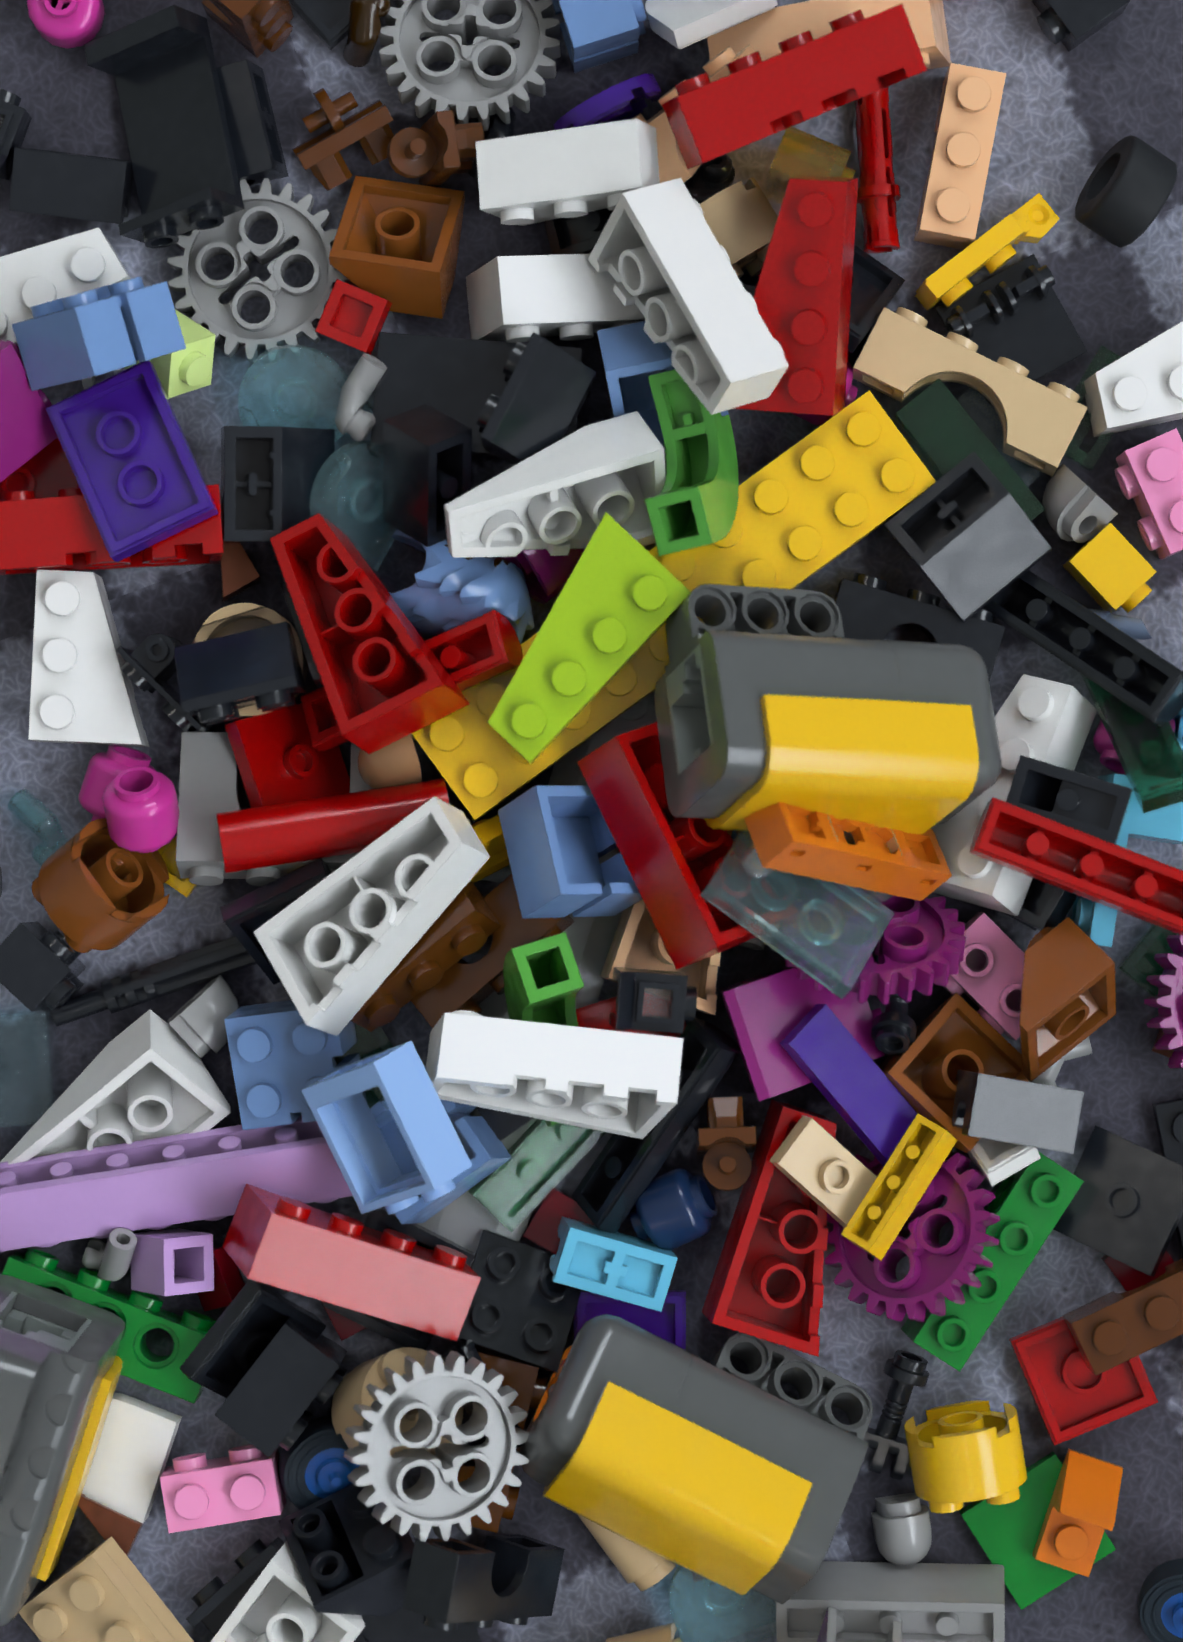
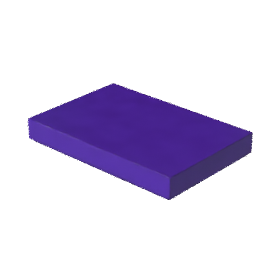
[45,360,219,563]

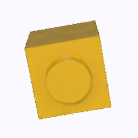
[1062,522,1157,613]

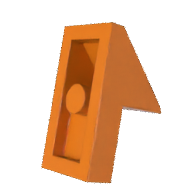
[1032,1448,1123,1577]

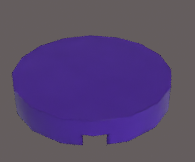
[554,73,661,130]

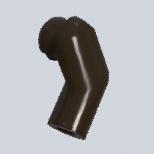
[343,0,390,67]

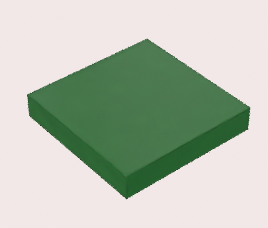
[959,1452,1116,1610]

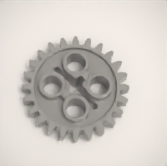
[379,0,561,131]
[167,178,351,363]
[344,1350,529,1541]

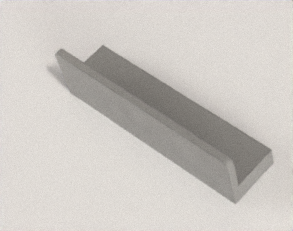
[776,1561,1005,1642]

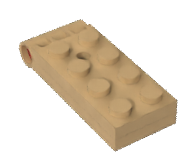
[19,1536,194,1642]

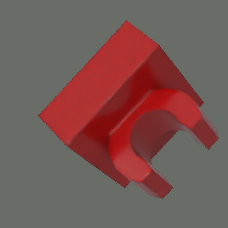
[315,279,392,355]

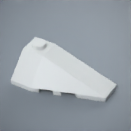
[444,411,666,558]
[0,1009,231,1164]
[211,1541,365,1642]

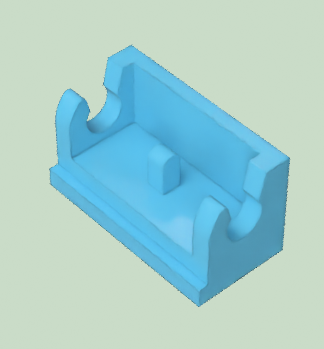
[549,1216,678,1312]

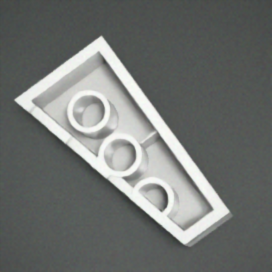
[588,178,789,415]
[0,227,131,346]
[930,674,1097,917]
[254,796,490,1036]
[426,1010,683,1139]

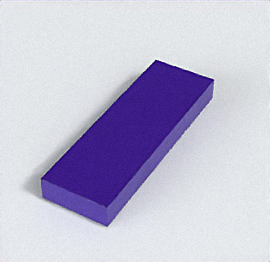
[780,1004,917,1167]

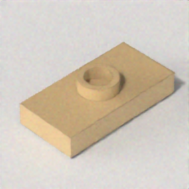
[769,1116,877,1228]

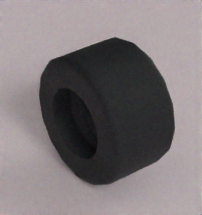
[1075,135,1177,248]

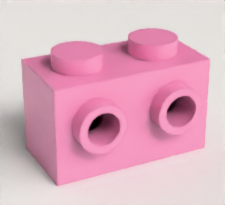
[1114,428,1183,560]
[943,912,1025,1041]
[160,1444,287,1533]

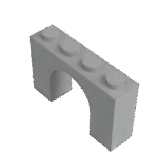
[176,732,373,887]

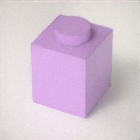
[130,1228,214,1296]

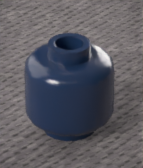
[630,1168,718,1250]

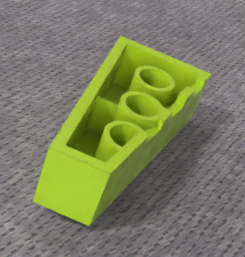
[488,512,691,764]

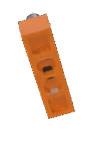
[741,802,952,903]

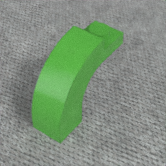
[645,369,739,556]
[503,932,584,1128]

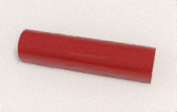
[301,610,523,752]
[216,778,449,873]
[970,797,1183,936]

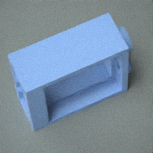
[301,1041,472,1215]

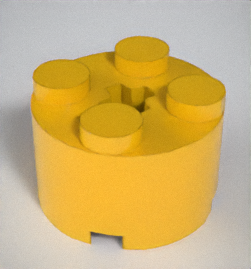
[904,1400,1027,1514]

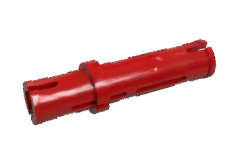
[854,86,901,253]

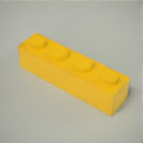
[841,1114,957,1261]

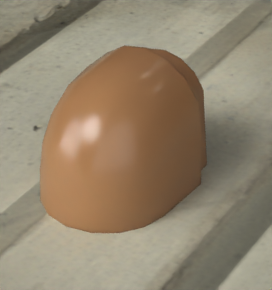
[358,734,422,789]

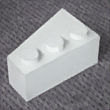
[475,118,660,226]
[466,253,646,343]
[1082,321,1183,437]
[28,569,150,747]

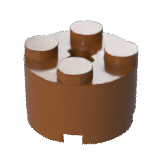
[32,818,170,953]

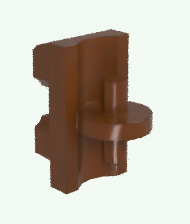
[292,88,393,191]
[387,110,485,187]
[696,1097,757,1192]

